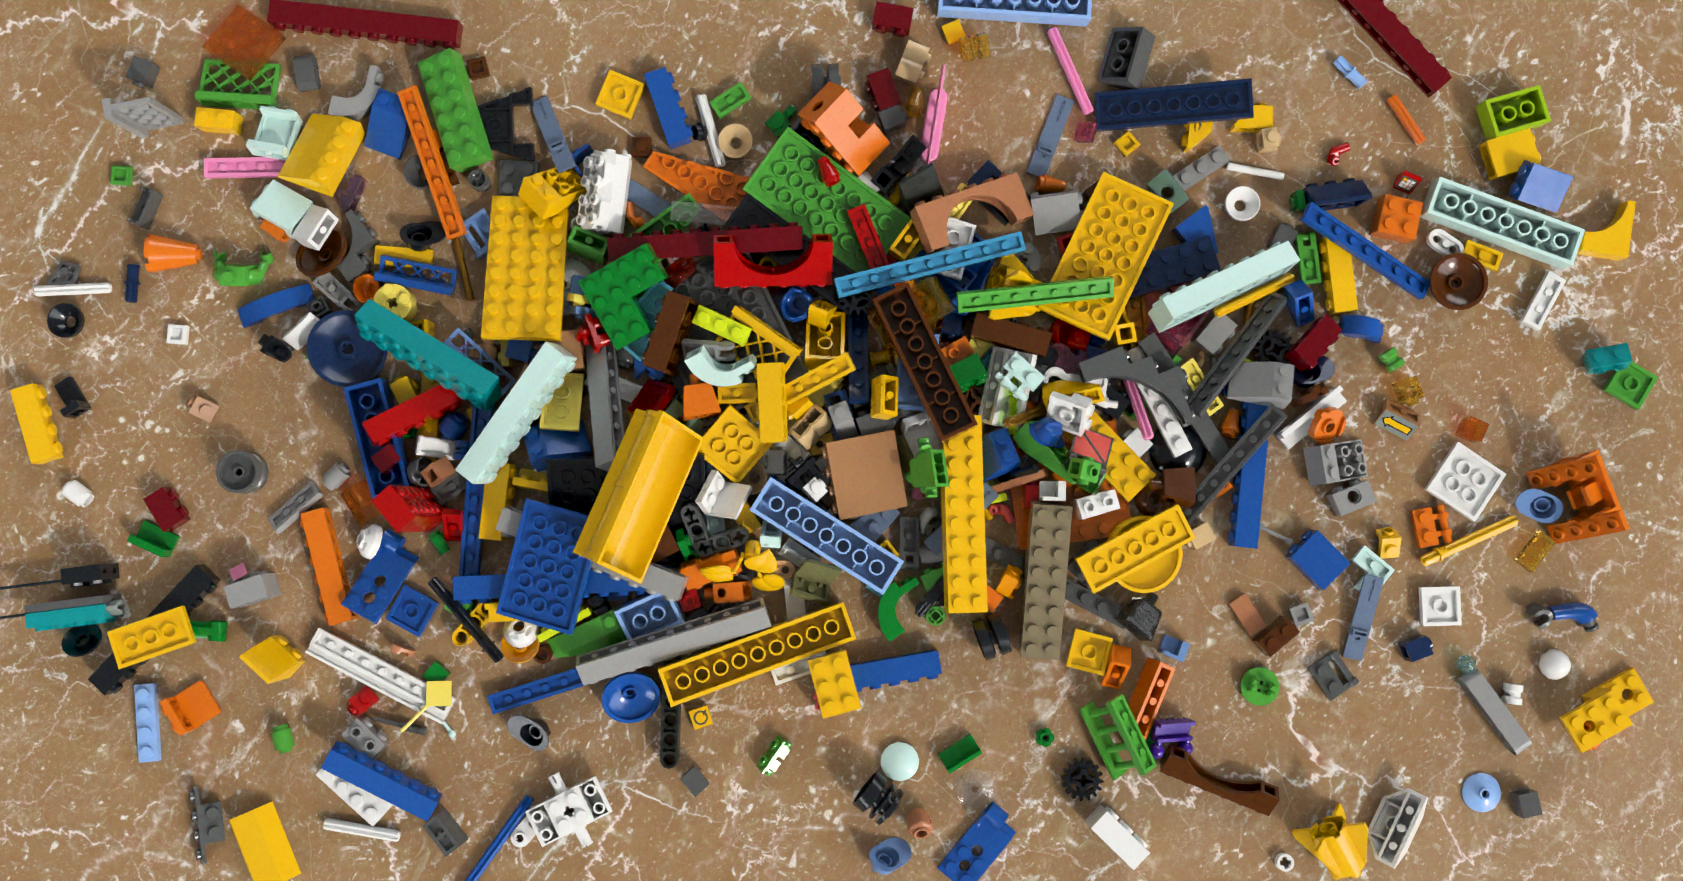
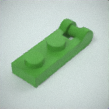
[1294,231,1322,285]

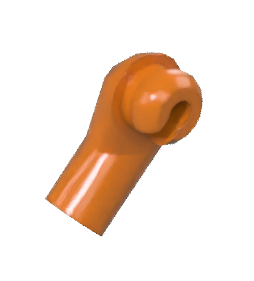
[625,202,644,229]

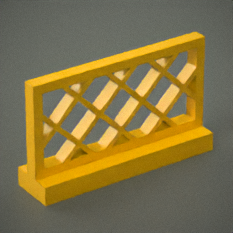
[715,305,803,374]

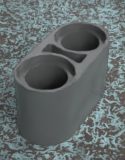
[293,54,321,92]

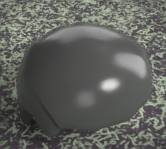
[406,456,432,488]

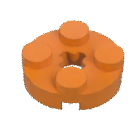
[1308,407,1346,445]

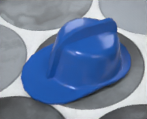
[1029,417,1065,448]

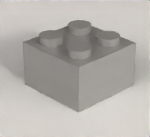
[223,571,282,609]

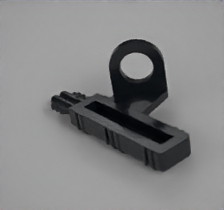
[915,574,944,617]

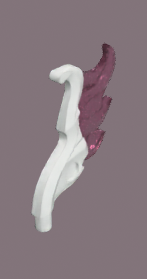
[1043,343,1118,409]

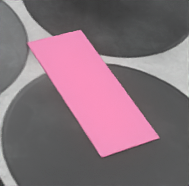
[229,563,248,581]

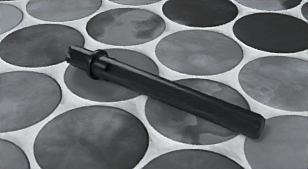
[428,577,504,663]

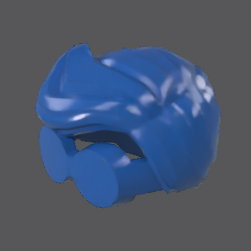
[779,286,813,322]

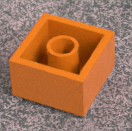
[1370,194,1423,244]

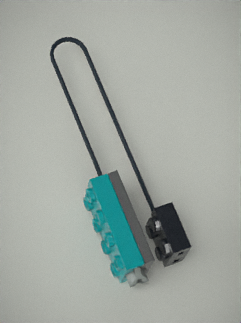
[0,563,125,632]

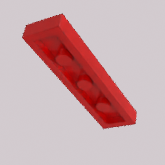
[846,204,890,269]

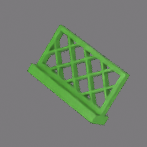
[194,59,282,110]

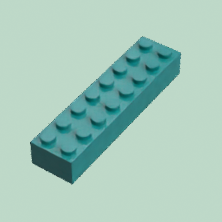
[354,299,502,412]

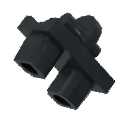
[258,334,295,363]
[784,456,820,490]

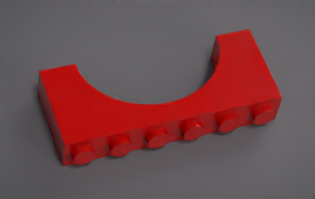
[713,234,833,288]

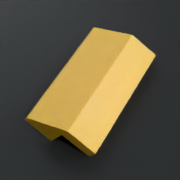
[229,801,301,881]

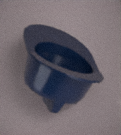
[1291,356,1335,388]

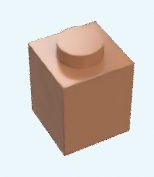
[420,456,457,488]

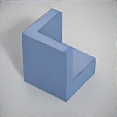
[1158,634,1190,662]

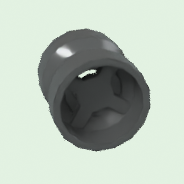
[468,169,491,192]

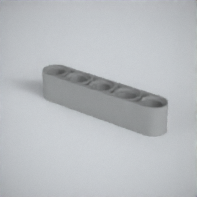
[1457,667,1532,756]

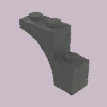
[337,209,380,284]

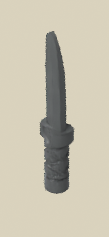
[371,717,427,736]

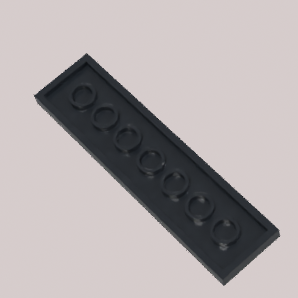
[725,193,868,316]

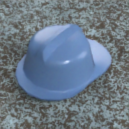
[1516,488,1563,523]
[869,837,912,875]

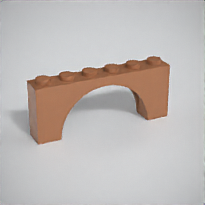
[909,172,1034,255]

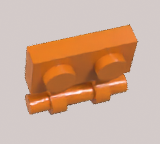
[1410,504,1452,548]

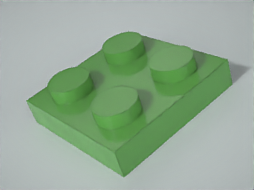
[1603,362,1658,410]

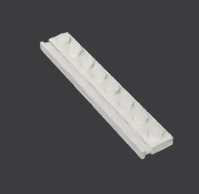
[305,627,457,724]

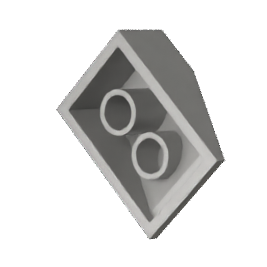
[1227,362,1294,409]

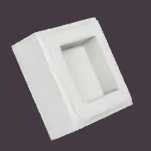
[166,324,190,345]

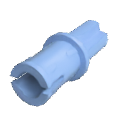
[1333,56,1368,90]

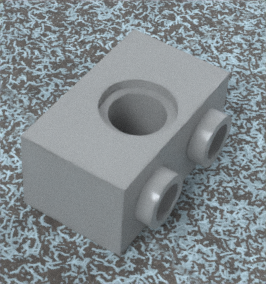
[1326,478,1377,516]

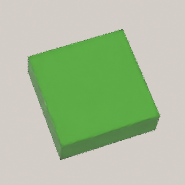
[110,165,134,186]

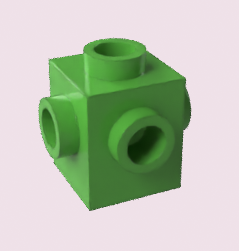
[1066,456,1101,486]

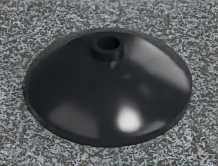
[1149,421,1207,473]

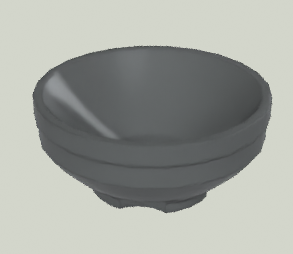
[404,154,430,189]

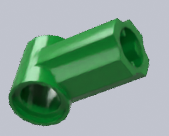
[190,620,228,642]

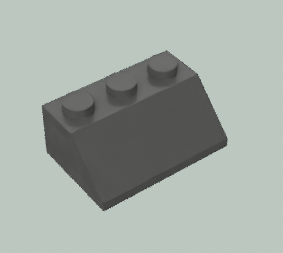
[1097,27,1156,90]

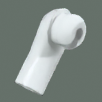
[919,506,938,534]

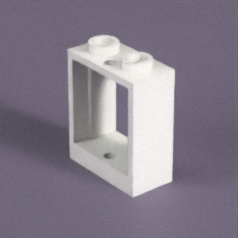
[1070,489,1120,520]

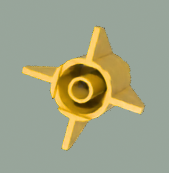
[983,254,1043,320]
[1292,803,1368,880]

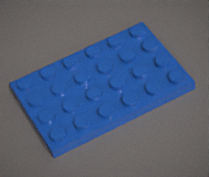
[496,498,592,635]

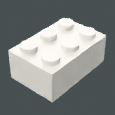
[1084,804,1150,870]

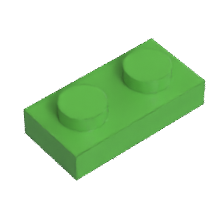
[709,82,751,120]

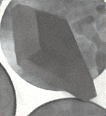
[46,261,82,285]

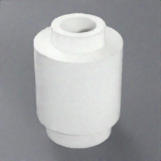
[62,480,94,508]

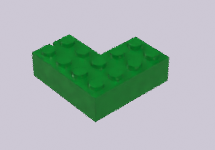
[578,243,669,350]

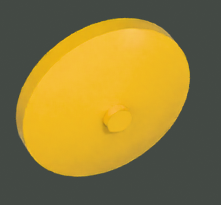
[1107,515,1183,593]

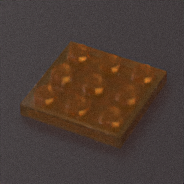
[202,4,286,81]

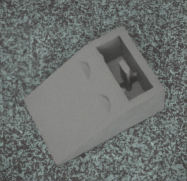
[1303,439,1368,486]

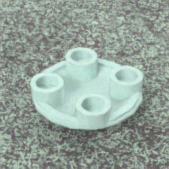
[880,741,919,781]

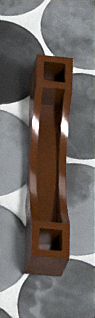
[1160,743,1280,816]

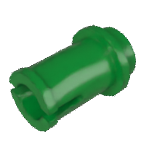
[428,530,451,556]

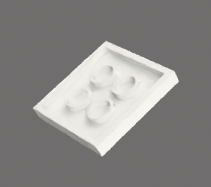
[1424,442,1506,522]

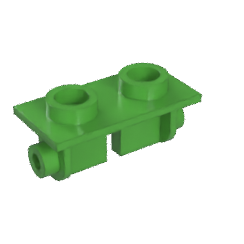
[757,734,792,776]

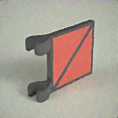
[1065,429,1113,480]

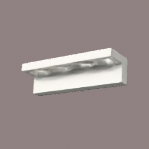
[1275,385,1347,450]

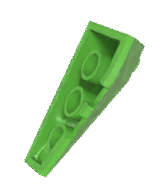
[1013,419,1079,484]

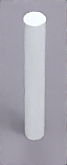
[1226,162,1285,180]

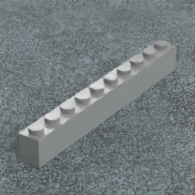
[495,506,689,602]
[575,598,772,686]

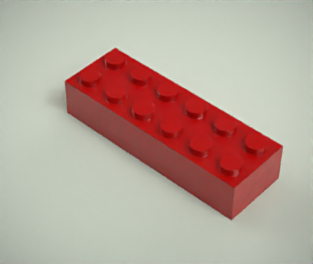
[371,485,445,532]

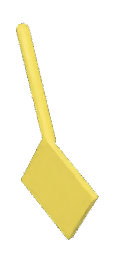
[400,681,452,733]

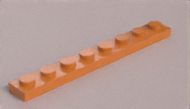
[397,85,468,240]

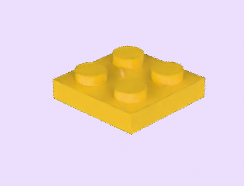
[595,70,645,120]
[1065,628,1113,676]

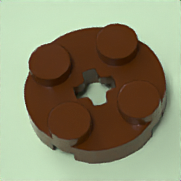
[1291,382,1330,408]

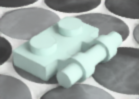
[994,352,1046,402]

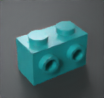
[1582,343,1632,374]

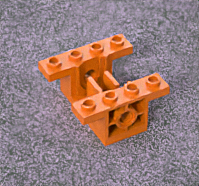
[1526,450,1630,544]

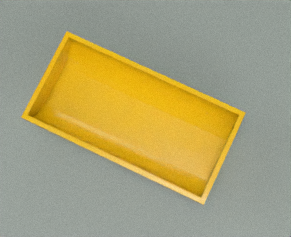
[573,408,704,584]

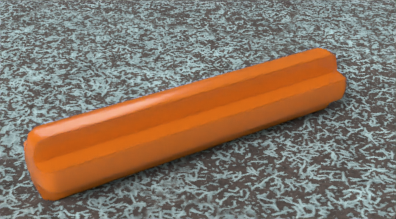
[1387,94,1426,145]

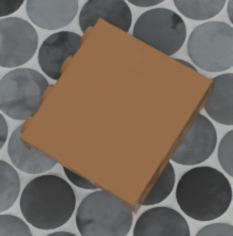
[821,429,908,520]

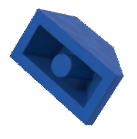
[1284,279,1315,327]

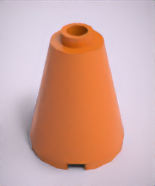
[144,234,203,272]

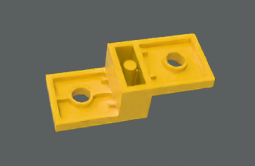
[1559,667,1654,753]

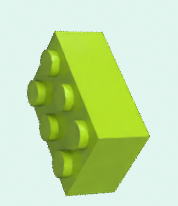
[1476,85,1551,141]

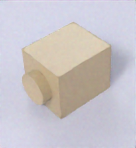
[1186,522,1217,550]

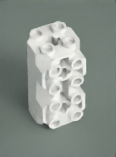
[576,149,632,236]

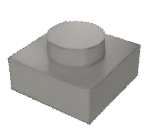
[1287,602,1314,627]

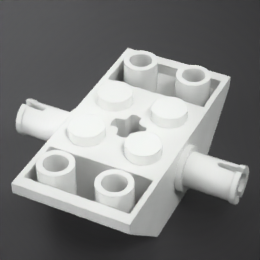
[525,772,613,848]

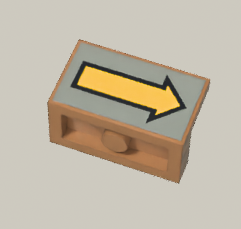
[1373,398,1421,441]

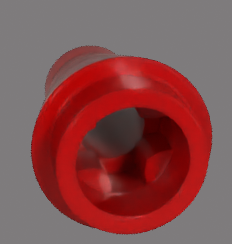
[817,156,840,187]

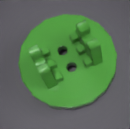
[1240,667,1279,706]

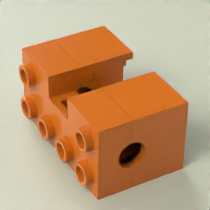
[797,81,890,176]

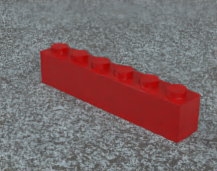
[362,385,471,447]

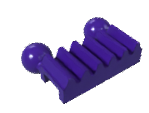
[1149,717,1196,759]

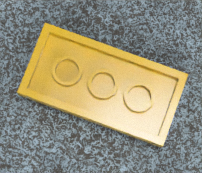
[107,606,197,669]

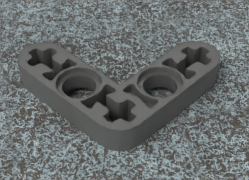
[681,502,749,557]

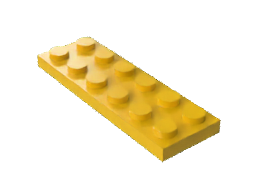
[1062,411,1156,502]
[1074,504,1196,594]

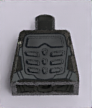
[1115,592,1162,641]

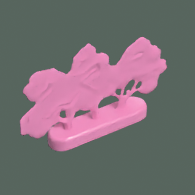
[920,64,947,165]

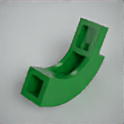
[878,576,920,642]

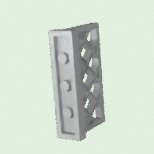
[101,97,185,139]

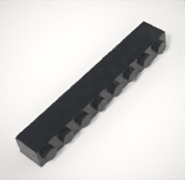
[88,564,221,695]

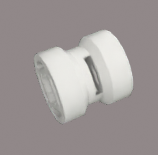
[1501,683,1524,705]

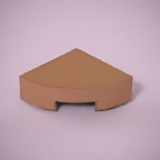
[390,643,416,657]

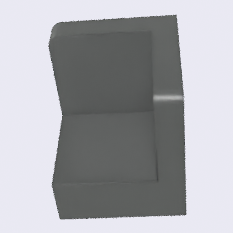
[680,763,710,797]

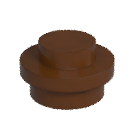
[533,644,553,664]

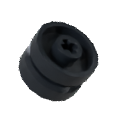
[971,611,1012,661]

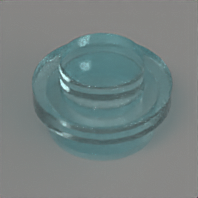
[1456,655,1476,673]

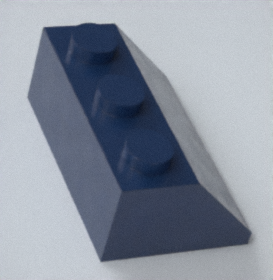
[1303,178,1372,212]

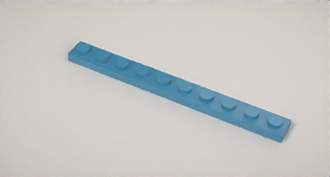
[834,231,1026,299]

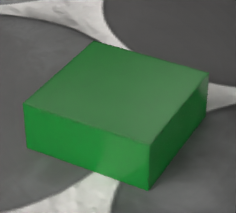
[422,661,451,681]

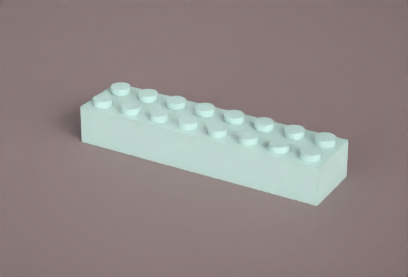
[1420,177,1585,269]
[1148,241,1300,333]
[455,342,577,484]

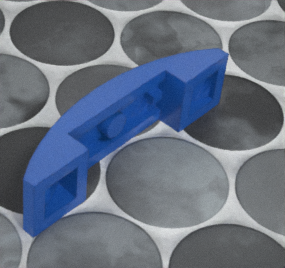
[237,284,316,328]

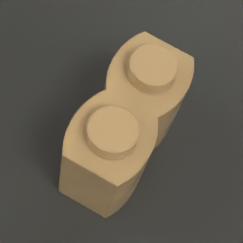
[895,40,932,87]
[790,404,833,450]

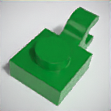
[765,104,797,138]
[675,528,699,562]

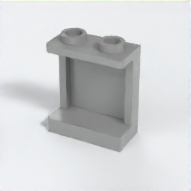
[1030,187,1084,235]

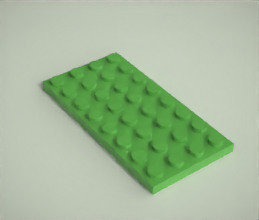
[742,127,911,273]

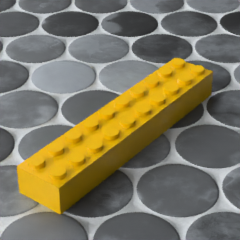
[939,415,988,613]
[658,601,856,707]

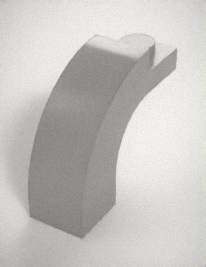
[328,65,384,121]

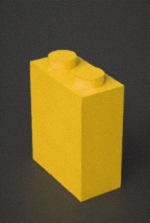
[1478,128,1542,181]

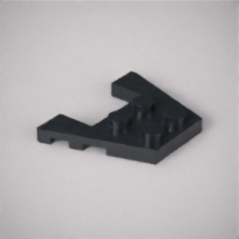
[478,87,535,161]

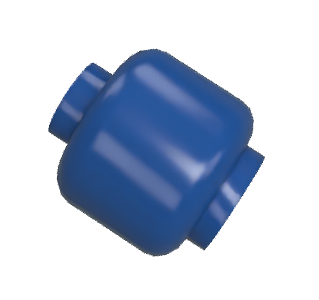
[439,412,468,440]

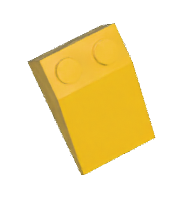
[239,635,306,684]

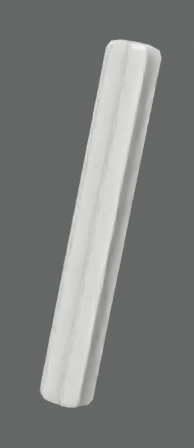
[696,94,726,168]
[34,282,112,297]
[323,818,401,842]

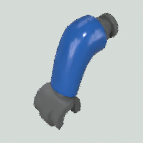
[1525,602,1599,632]

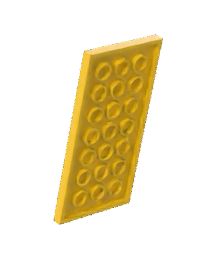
[1038,171,1174,341]
[481,196,570,341]

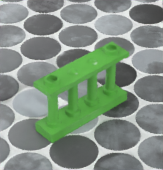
[1079,694,1157,780]

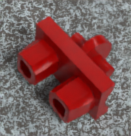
[575,314,610,354]

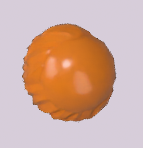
[352,273,382,304]

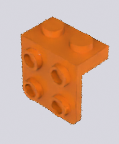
[159,680,221,736]

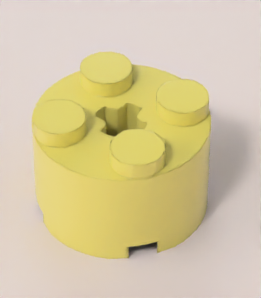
[373,284,418,322]

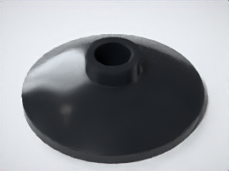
[61,624,102,657]

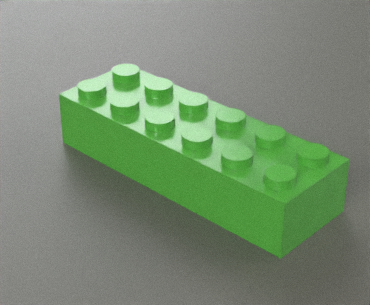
[417,48,494,173]

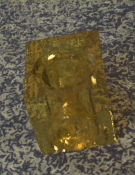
[1392,375,1425,407]

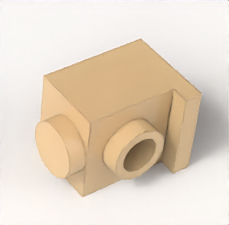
[1255,127,1281,153]

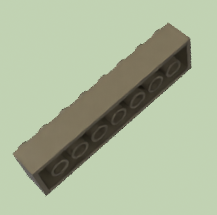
[1018,500,1073,660]

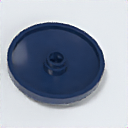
[307,310,387,387]

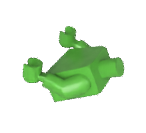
[212,250,274,286]
[906,437,949,498]

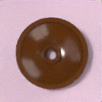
[296,227,348,277]
[1429,253,1488,310]

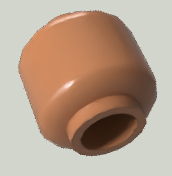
[906,808,933,839]

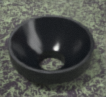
[47,303,85,338]

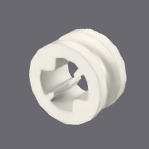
[1274,853,1294,872]

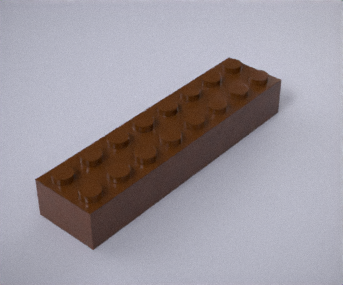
[872,282,978,444]

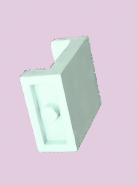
[246,105,303,161]
[250,180,314,239]

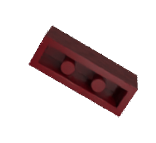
[1285,313,1342,372]

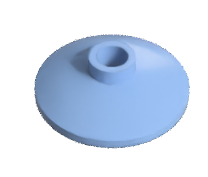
[1461,773,1501,812]

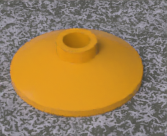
[501,626,540,663]

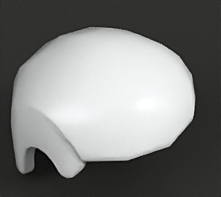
[1538,649,1571,680]

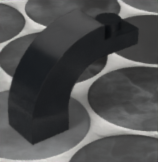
[871,134,928,193]

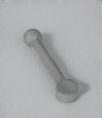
[1259,523,1293,545]

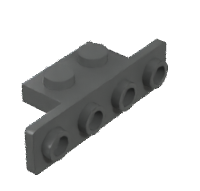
[188,784,225,865]

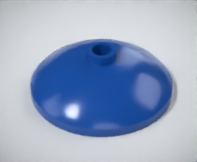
[601,672,661,723]

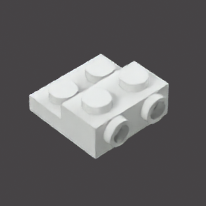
[1046,391,1095,437]

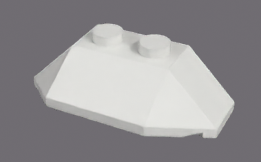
[1368,788,1428,869]

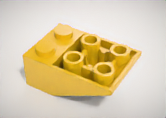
[518,167,587,220]

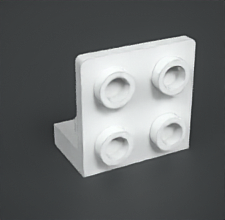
[695,470,752,519]

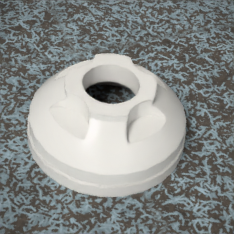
[1225,186,1260,221]
[356,524,383,560]
[503,621,539,648]

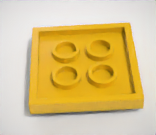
[698,404,774,483]

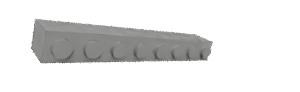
[583,326,624,472]

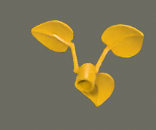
[699,540,785,591]

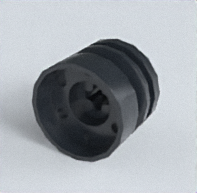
[853,771,904,825]

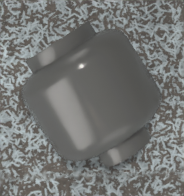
[616,348,634,370]

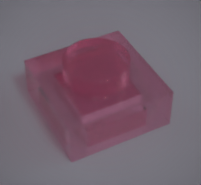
[1074,122,1098,143]

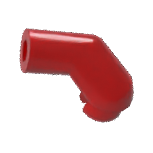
[1327,142,1350,166]

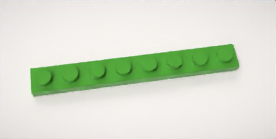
[957,276,1114,313]

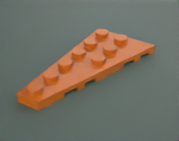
[643,151,750,223]

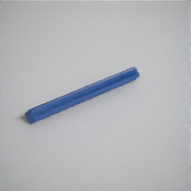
[464,795,534,881]

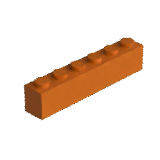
[300,508,358,626]

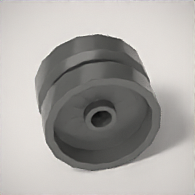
[812,63,841,97]
[216,451,269,494]

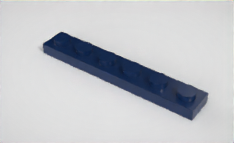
[848,301,869,404]

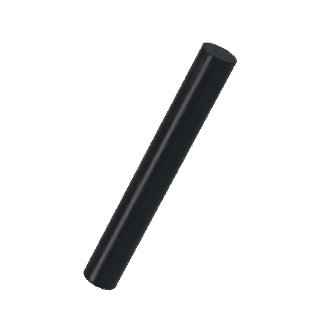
[997,465,1039,482]

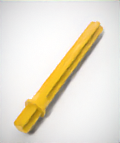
[1420,515,1518,566]

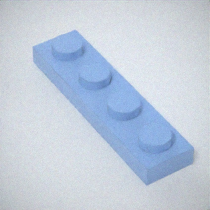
[134,682,162,763]

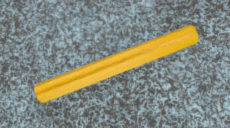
[1213,273,1295,318]

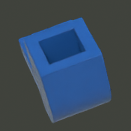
[1340,315,1384,343]

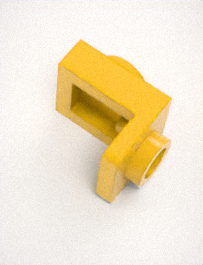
[1375,527,1401,559]

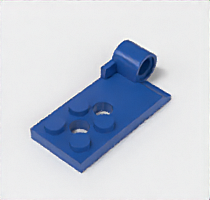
[341,528,419,624]
[937,801,1016,881]

